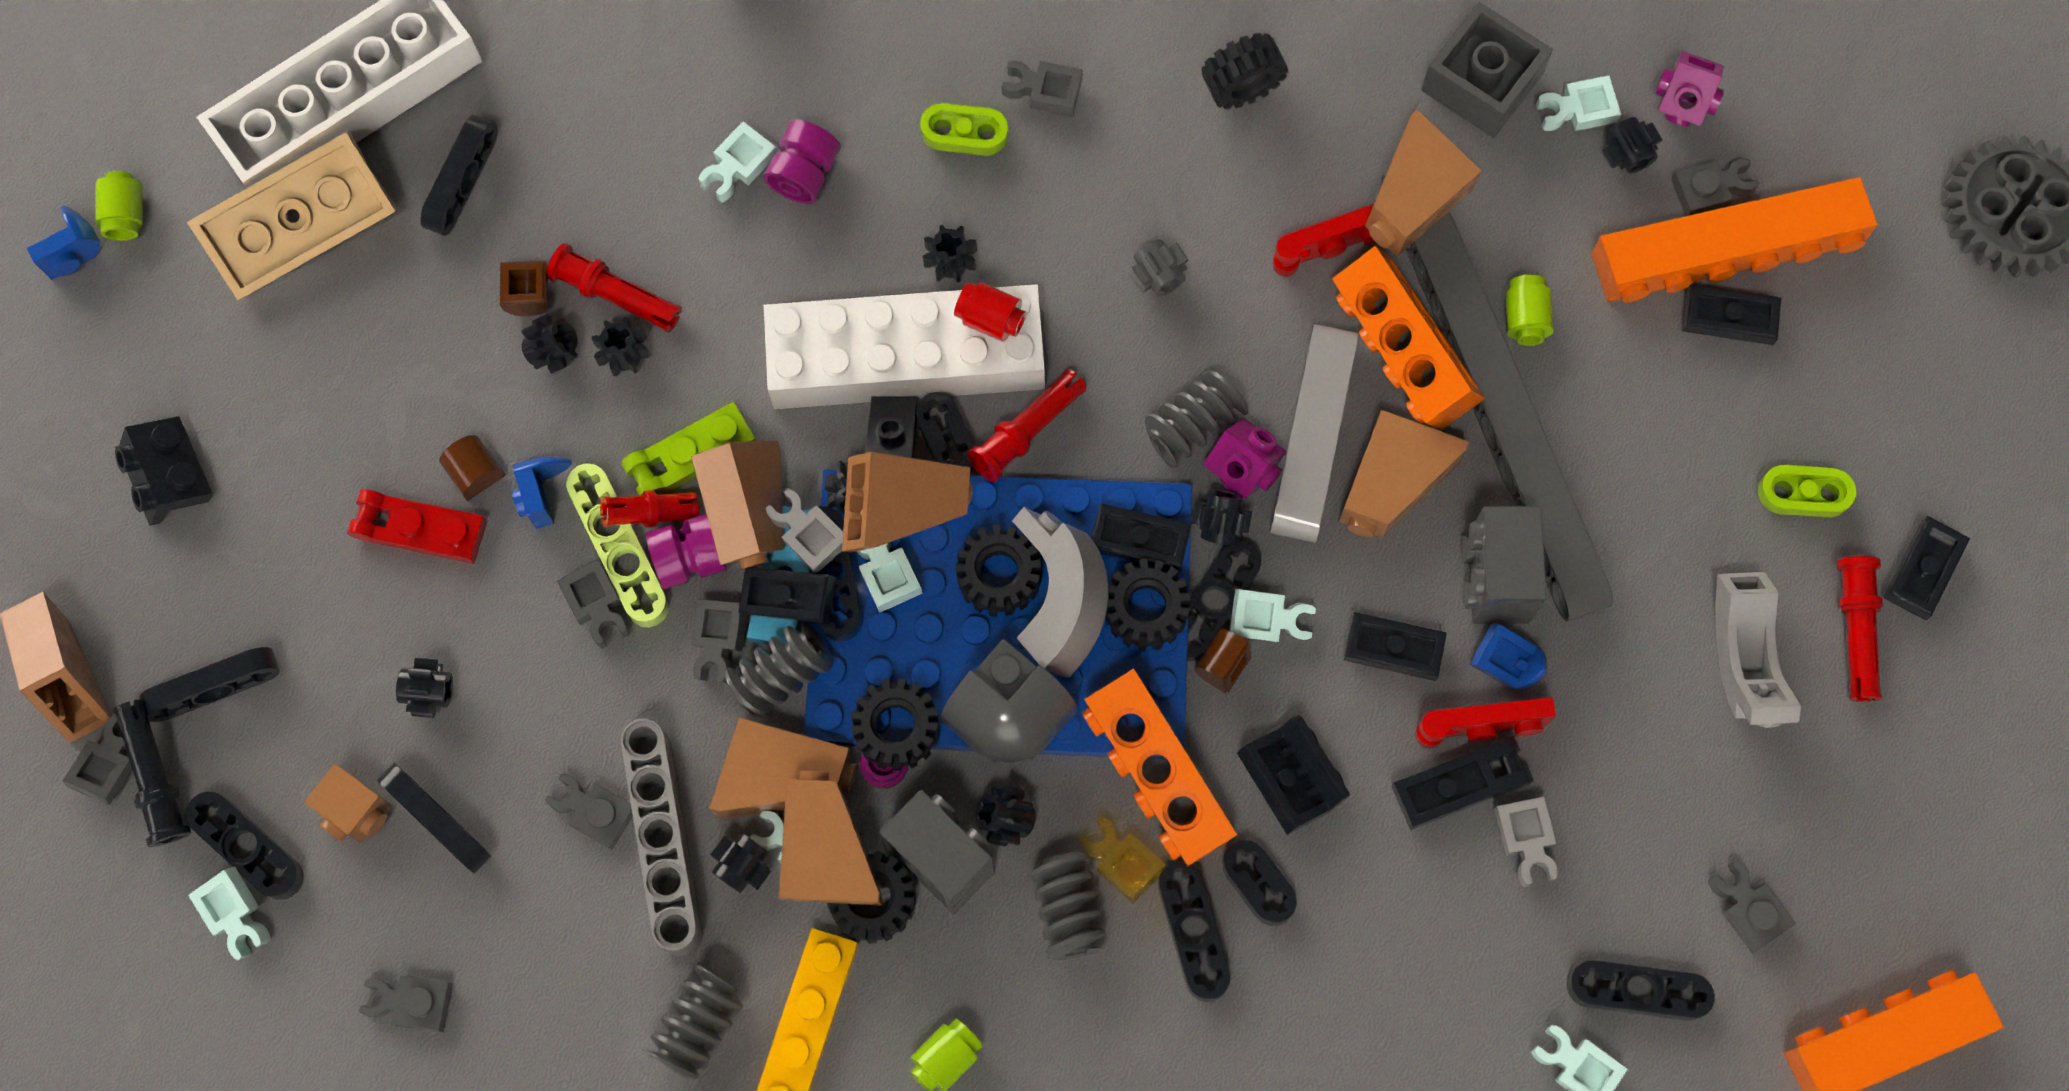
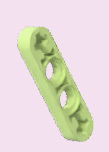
[566,463,669,628]

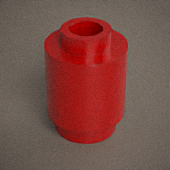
[954,282,1027,342]

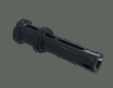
[113,699,191,847]

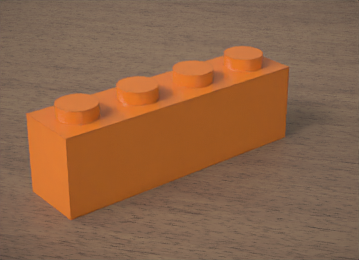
[1783,969,2004,1091]

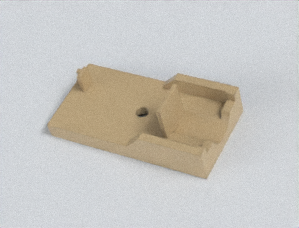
[187,130,397,300]

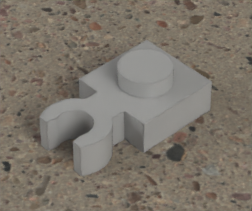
[766,488,843,574]
[1494,797,1558,888]

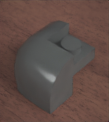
[941,639,1077,763]

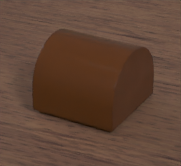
[500,261,548,316]
[439,435,506,502]
[1194,629,1251,694]

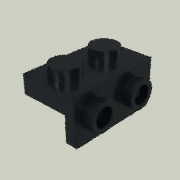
[115,416,212,526]
[1237,715,1350,835]

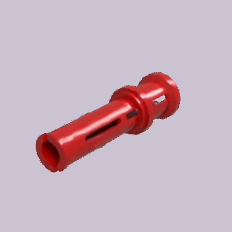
[546,243,682,333]
[967,369,1087,482]
[1836,556,1883,702]

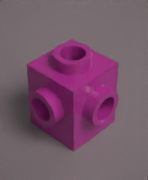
[1655,50,1724,126]
[1203,418,1287,499]

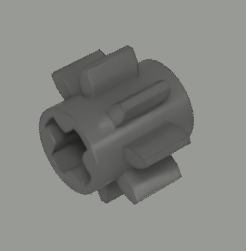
[1131,240,1188,296]

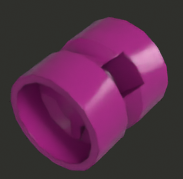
[763,120,841,204]
[646,514,727,590]

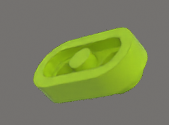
[920,103,1009,156]
[1758,465,1857,518]

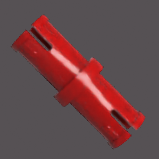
[600,490,699,528]

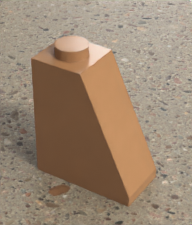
[1365,110,1482,257]
[1339,409,1469,538]
[691,440,784,570]
[842,452,972,552]
[0,592,112,743]
[709,718,857,820]
[779,771,883,905]

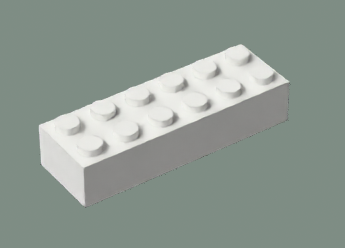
[197,0,483,188]
[764,284,1045,409]

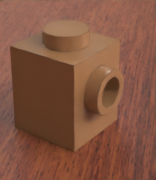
[304,763,392,844]

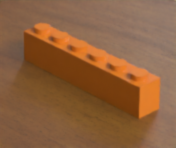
[1591,177,1878,303]

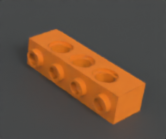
[1332,246,1486,431]
[1081,668,1237,866]

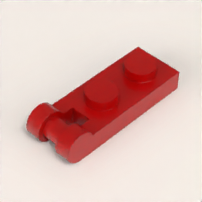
[1272,204,1376,277]
[347,489,487,564]
[1415,697,1556,749]

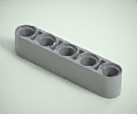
[1270,324,1359,543]
[621,719,702,956]

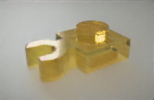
[1079,817,1166,904]

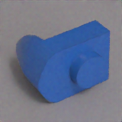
[26,206,100,280]
[512,457,573,529]
[1470,623,1548,690]

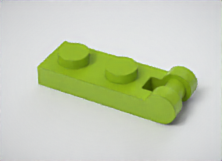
[621,401,756,496]

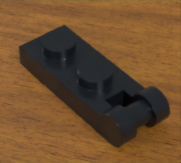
[1391,737,1534,830]

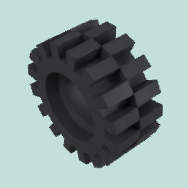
[1201,33,1288,109]
[956,525,1042,617]
[1105,559,1191,651]
[851,678,940,771]
[827,851,916,943]

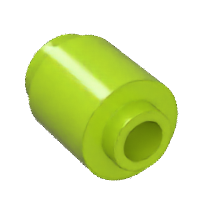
[95,171,143,241]
[1505,275,1554,346]
[910,1019,983,1091]

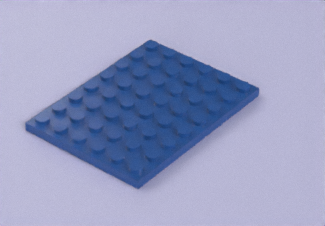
[804,470,1192,760]

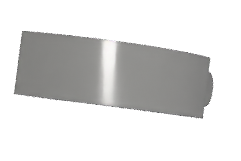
[1012,507,1108,678]
[1715,572,1801,728]

